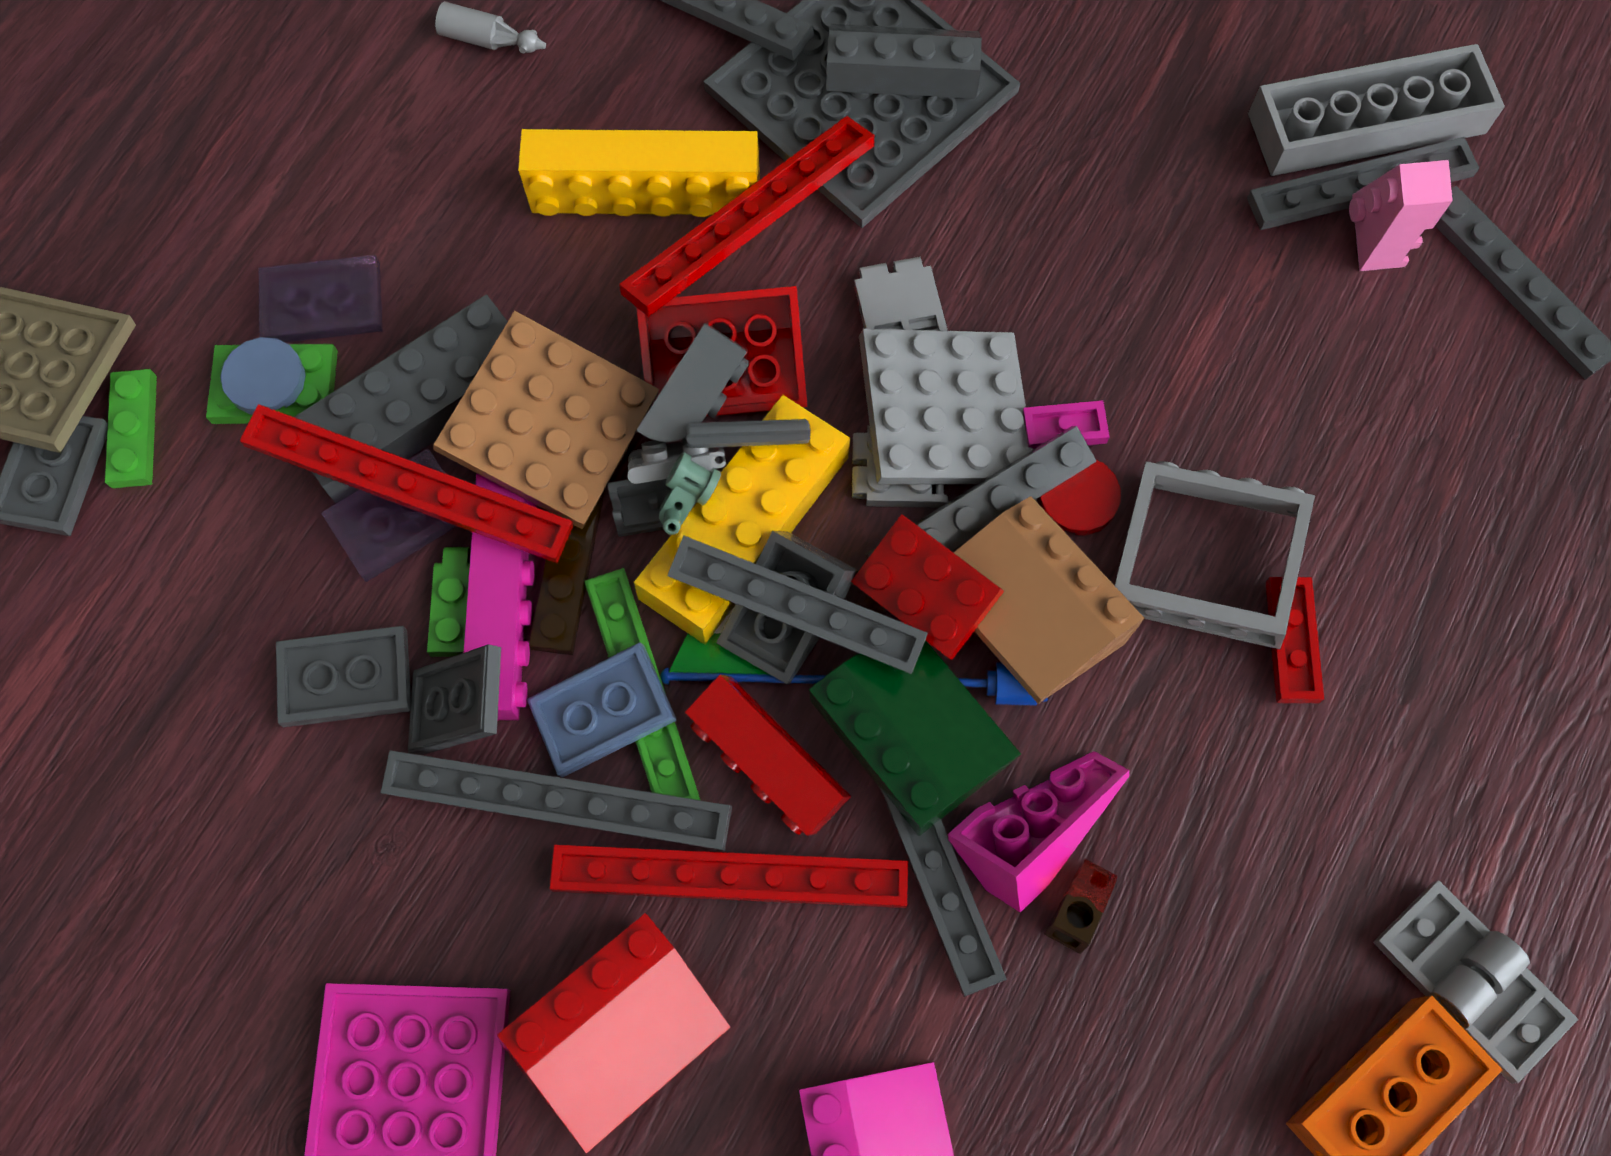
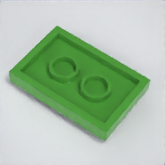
[206,344,338,424]

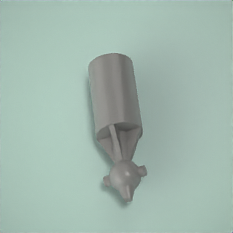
[435,1,546,53]

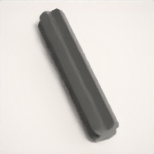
[686,419,810,448]

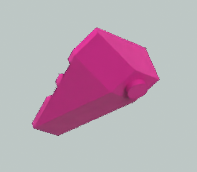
[948,751,1130,913]

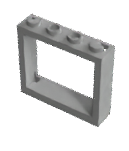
[1115,461,1315,649]

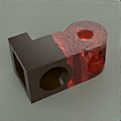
[1044,858,1117,954]

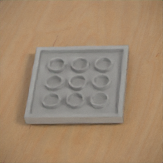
[859,329,1033,484]

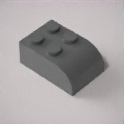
[636,323,749,442]

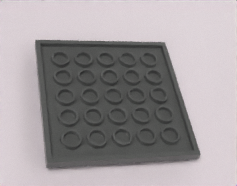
[704,0,1020,228]

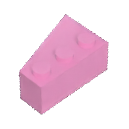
[1349,160,1453,271]

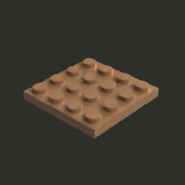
[433,311,659,529]

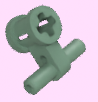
[659,452,721,535]

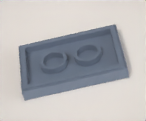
[527,642,677,778]

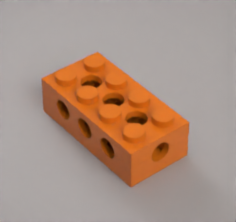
[1285,995,1503,1156]

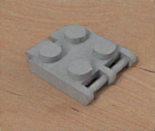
[854,257,948,331]
[852,425,948,508]
[628,437,726,484]

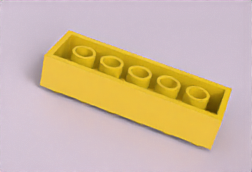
[518,129,760,217]
[634,395,850,644]

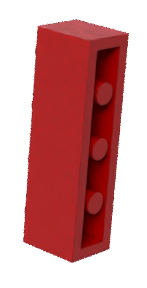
[685,674,851,836]

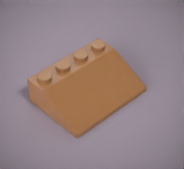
[954,496,1145,704]

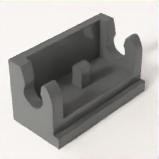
[607,479,696,537]

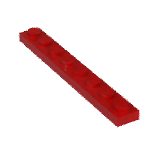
[619,116,875,317]
[240,404,574,563]
[550,845,908,908]

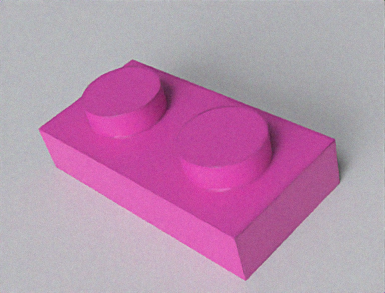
[1023,400,1110,450]

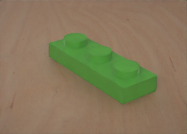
[105,369,157,488]

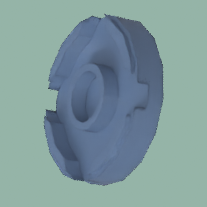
[220,337,306,415]

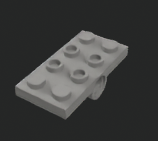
[1373,880,1578,1083]

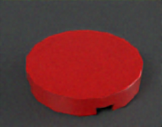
[1038,460,1121,536]

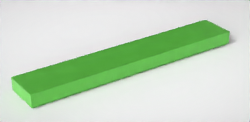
[585,568,700,800]

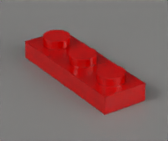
[1266,577,1324,704]

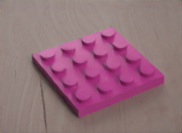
[304,983,511,1156]

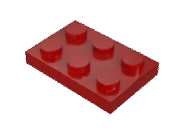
[851,514,1004,660]

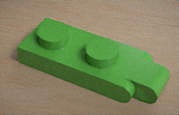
[427,547,471,657]

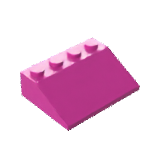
[799,1062,954,1156]

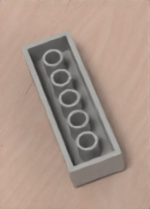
[1248,44,1505,176]

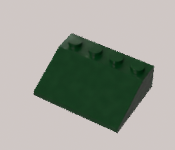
[809,640,1021,836]

